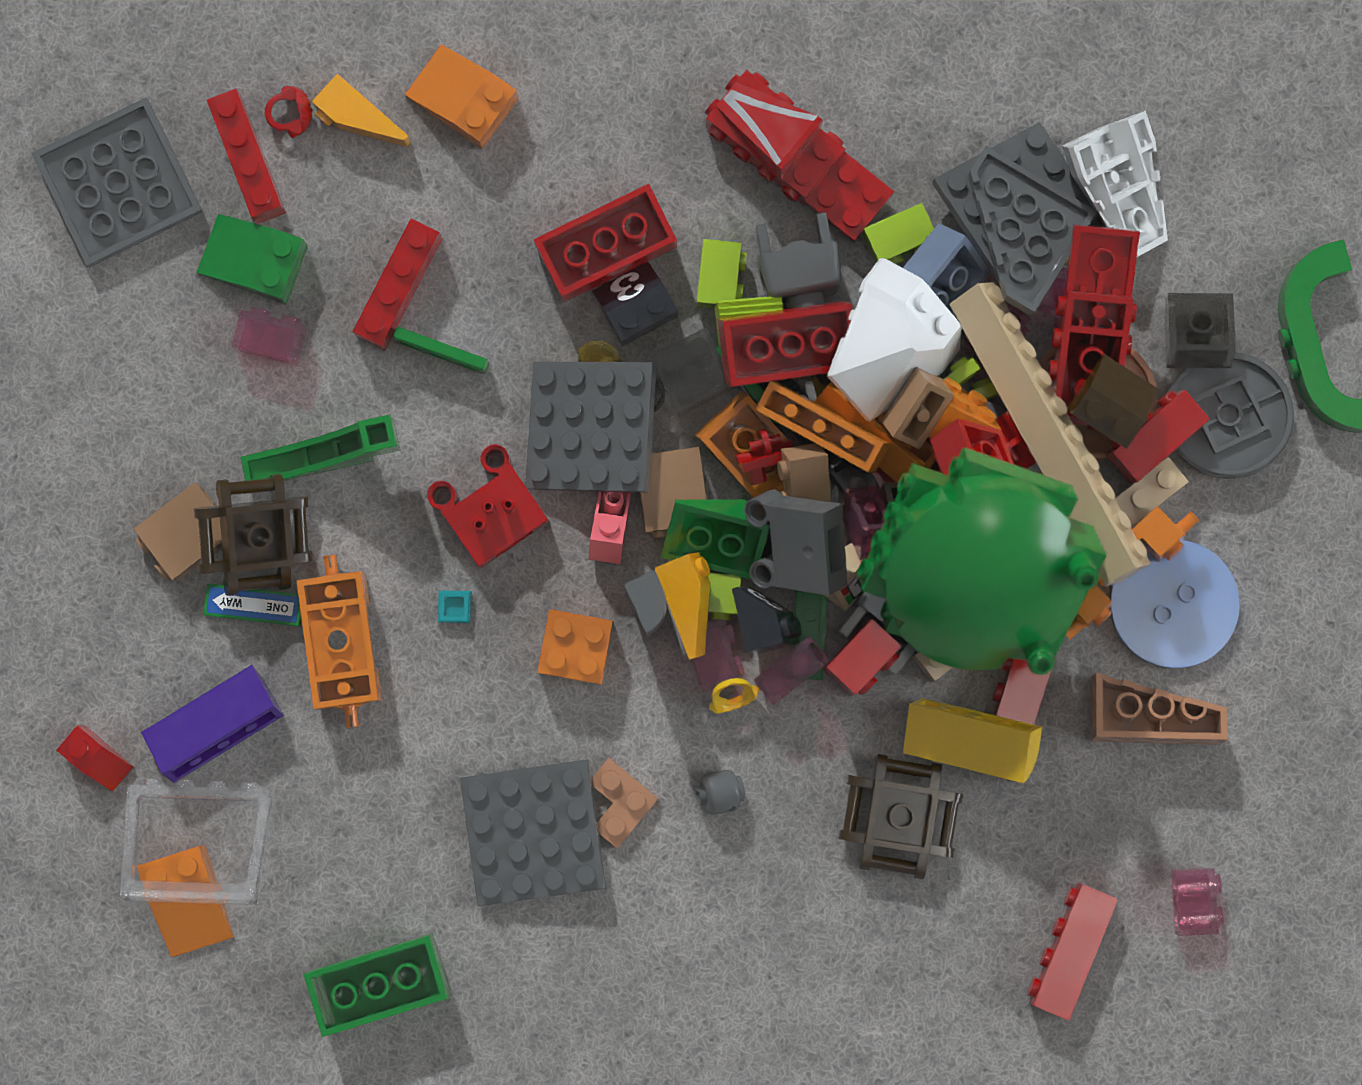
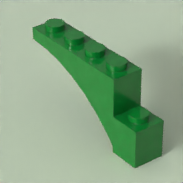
[240,414,401,481]

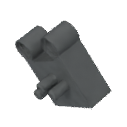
[744,490,848,596]

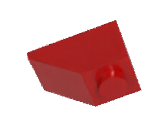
[56,725,134,792]

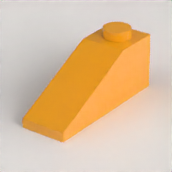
[312,74,411,147]
[654,552,710,660]

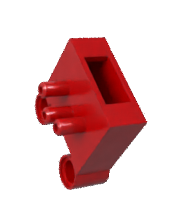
[427,444,549,568]

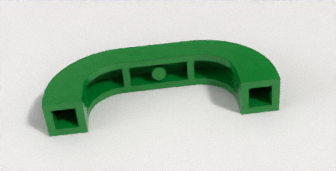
[1278,239,1362,433]

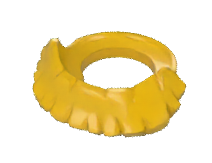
[709,678,760,714]

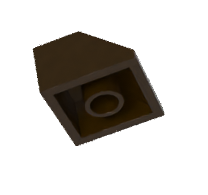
[1067,354,1159,449]

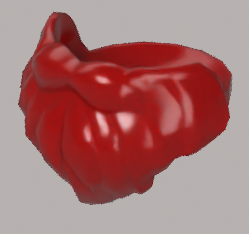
[265,86,313,138]

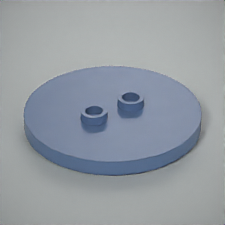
[1109,540,1240,668]

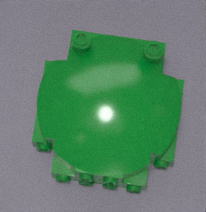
[857,447,1107,675]

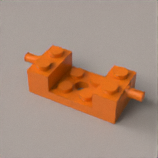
[1066,506,1200,640]
[296,554,383,728]

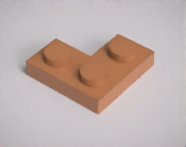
[591,758,659,849]

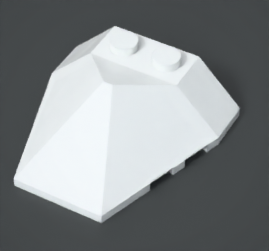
[1062,111,1168,257]
[827,258,961,421]

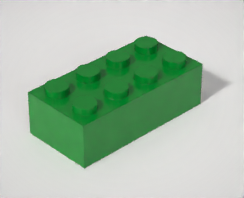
[303,933,451,1037]

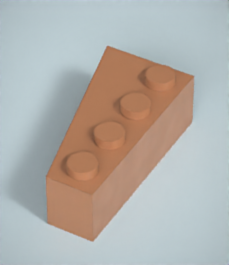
[1091,672,1228,745]

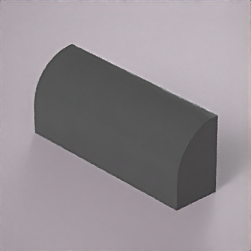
[624,570,667,638]

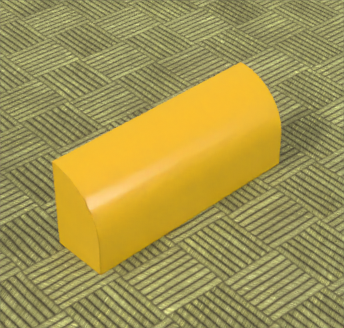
[903,698,1042,783]

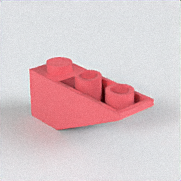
[589,491,632,564]

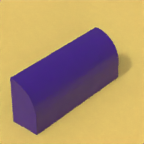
[141,665,284,783]

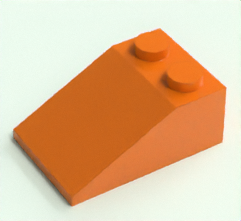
[405,44,519,149]
[694,391,788,498]
[137,844,234,958]

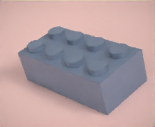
[903,223,991,317]

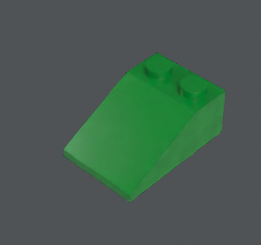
[196,214,308,305]
[661,499,770,579]

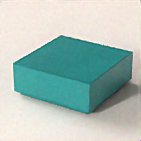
[438,590,471,623]

